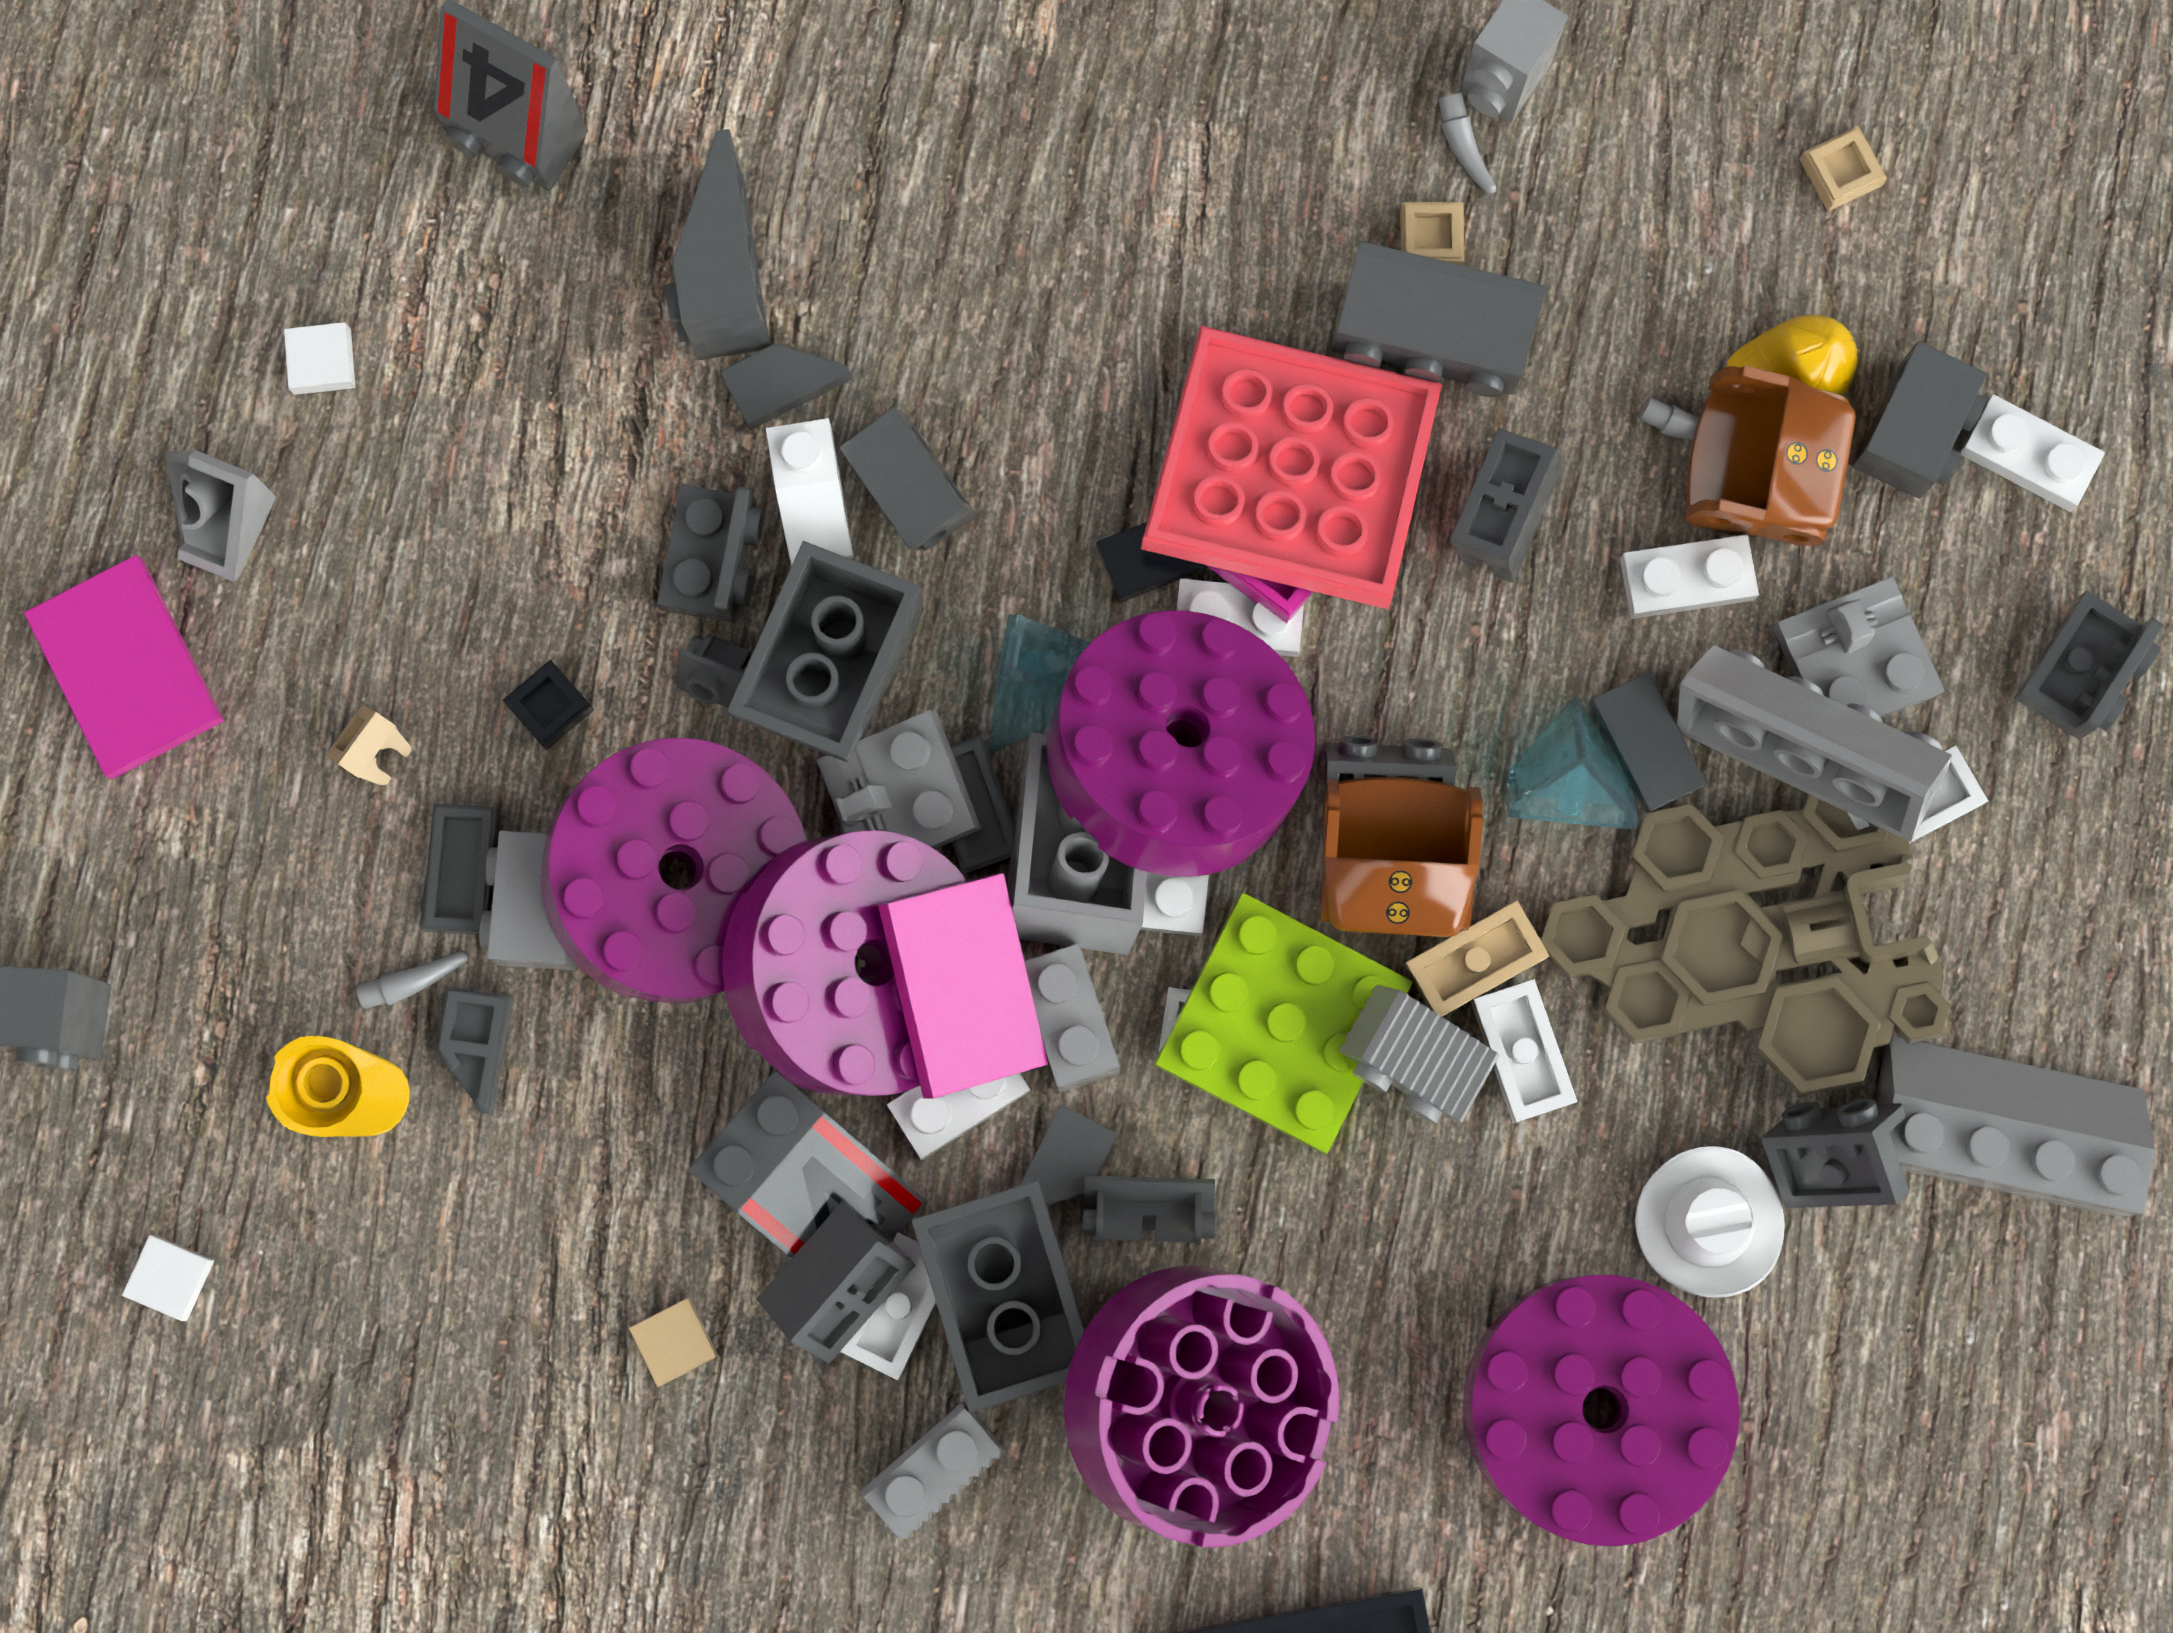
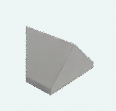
[164,450,276,582]

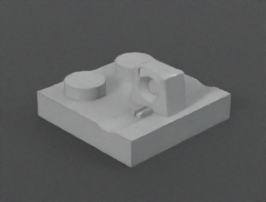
[1772,576,1945,719]
[817,710,982,849]

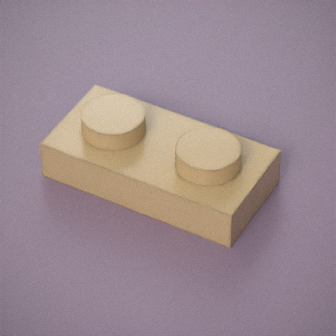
[1404,900,1550,1017]

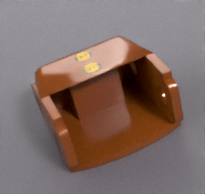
[1685,365,1856,546]
[1319,777,1483,937]

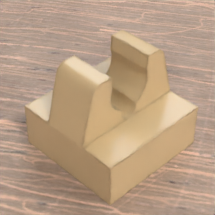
[325,704,411,785]

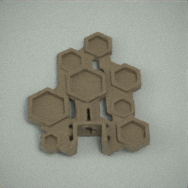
[1541,794,1951,1097]

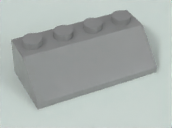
[1677,645,1952,842]
[1875,1036,2155,1217]

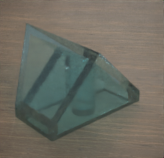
[989,614,1091,755]
[1505,695,1638,830]

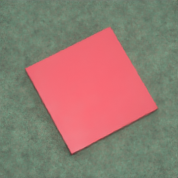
[1141,325,1442,610]

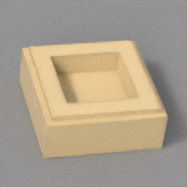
[1799,126,1887,212]
[1400,202,1464,265]
[629,1298,719,1387]

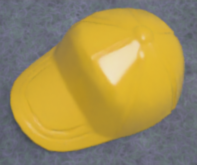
[1726,314,1858,396]
[266,1036,410,1137]

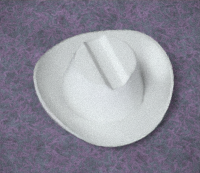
[1635,1146,1785,1297]

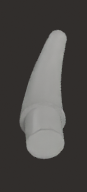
[1438,92,1496,194]
[1638,396,1699,440]
[357,951,468,1009]

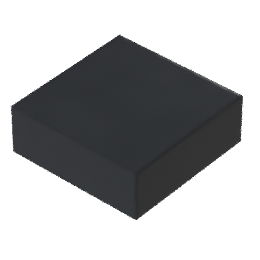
[502,659,594,751]

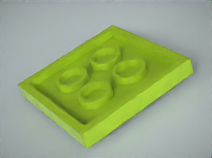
[1153,893,1413,1154]

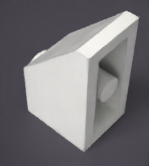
[766,418,854,566]

